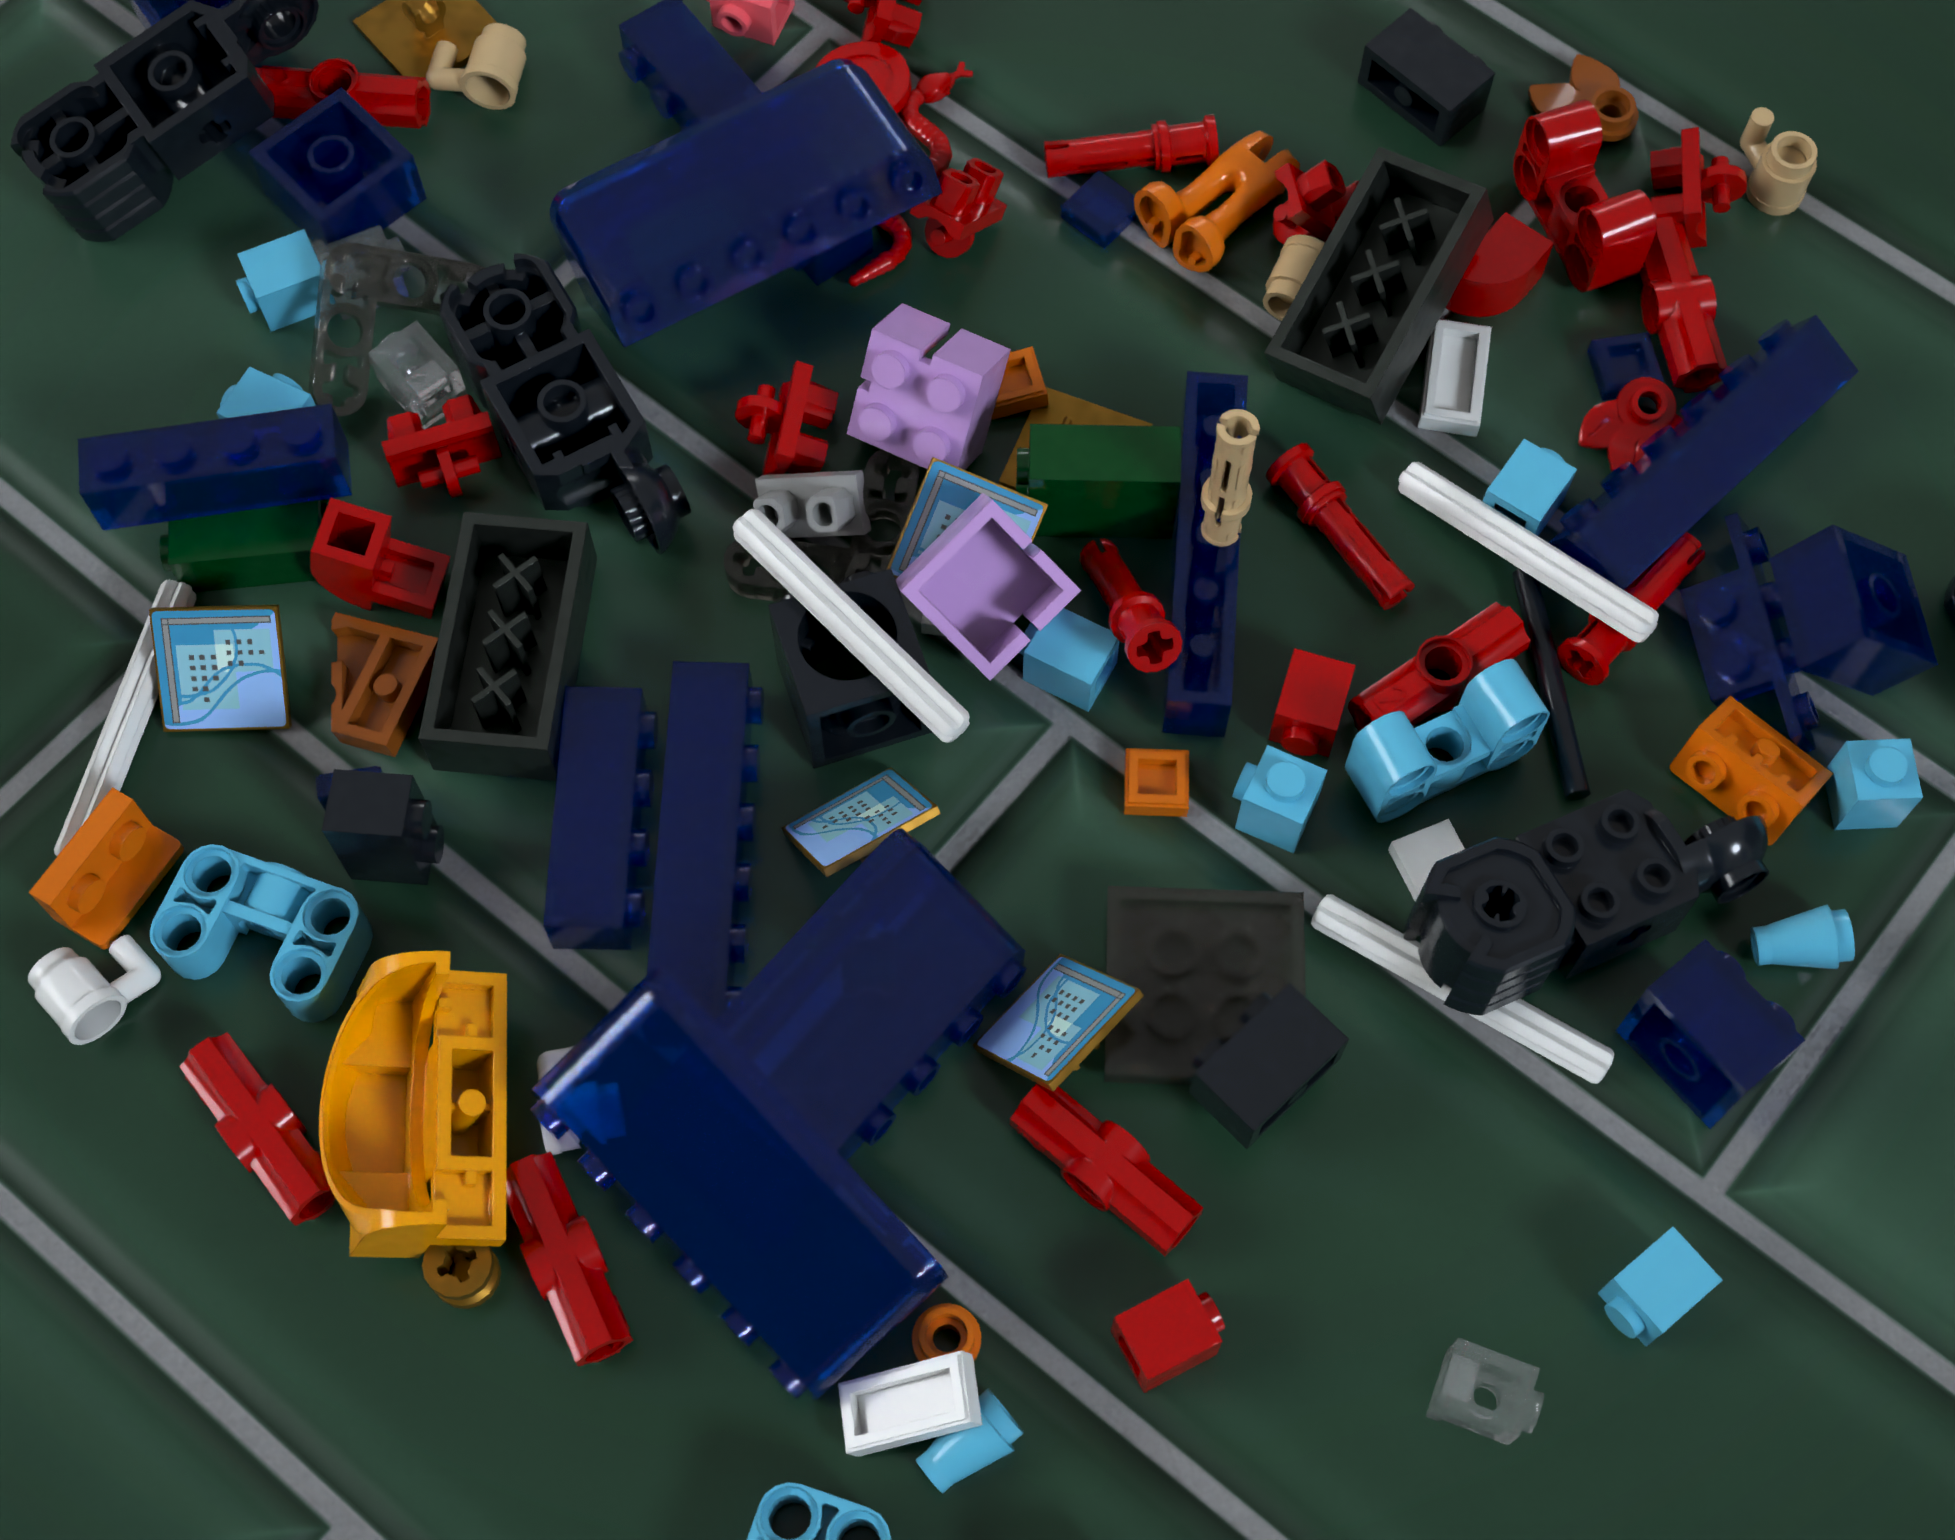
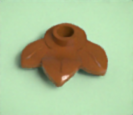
[1528,54,1639,141]

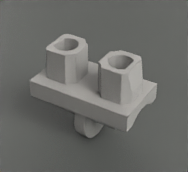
[753,470,871,538]

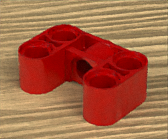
[1513,99,1657,293]

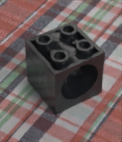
[768,568,932,769]

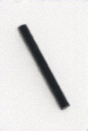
[1512,569,1591,801]

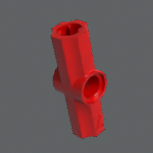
[255,58,431,135]
[1639,217,1728,393]
[1348,602,1531,732]
[179,1032,336,1226]
[1009,1084,1204,1256]
[506,1152,633,1367]

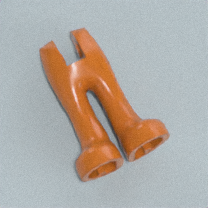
[1134,130,1300,273]

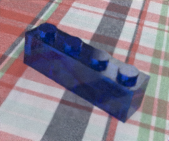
[78,404,352,531]
[543,686,658,950]

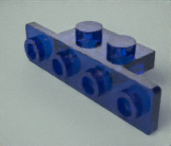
[1680,512,1821,753]

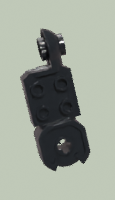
[10,0,319,242]
[440,253,691,554]
[1403,789,1769,1016]

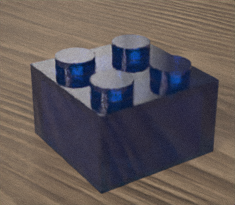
[248,87,427,264]
[1770,524,1938,696]
[1616,939,1805,1129]

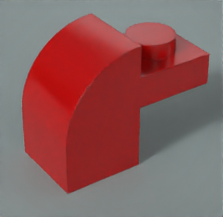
[1446,212,1554,317]
[310,497,451,619]

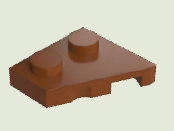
[331,612,438,757]

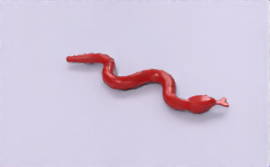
[848,61,973,287]

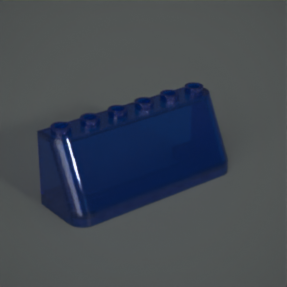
[550,59,943,348]
[630,828,1027,1256]
[530,966,948,1400]

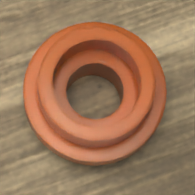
[912,1303,981,1362]

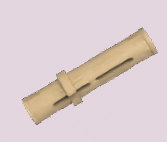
[1200,409,1260,547]

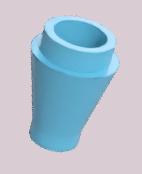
[1750,904,1855,969]
[916,1388,1024,1493]

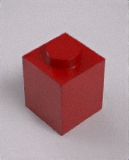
[1268,648,1356,757]
[1111,1279,1225,1393]

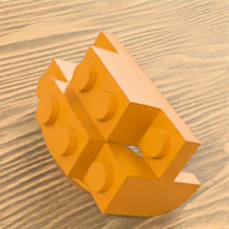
[319,951,507,1258]

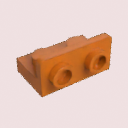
[1669,696,1833,846]
[29,787,184,950]

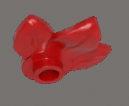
[1578,377,1698,492]

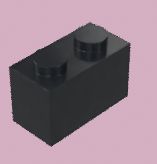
[1357,8,1495,147]
[322,769,444,885]
[1189,982,1349,1149]

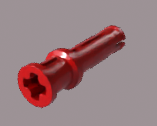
[1044,114,1219,179]
[1265,443,1415,610]
[1557,531,1706,686]
[1080,538,1183,673]

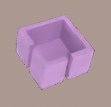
[847,303,1011,470]
[895,493,1081,681]

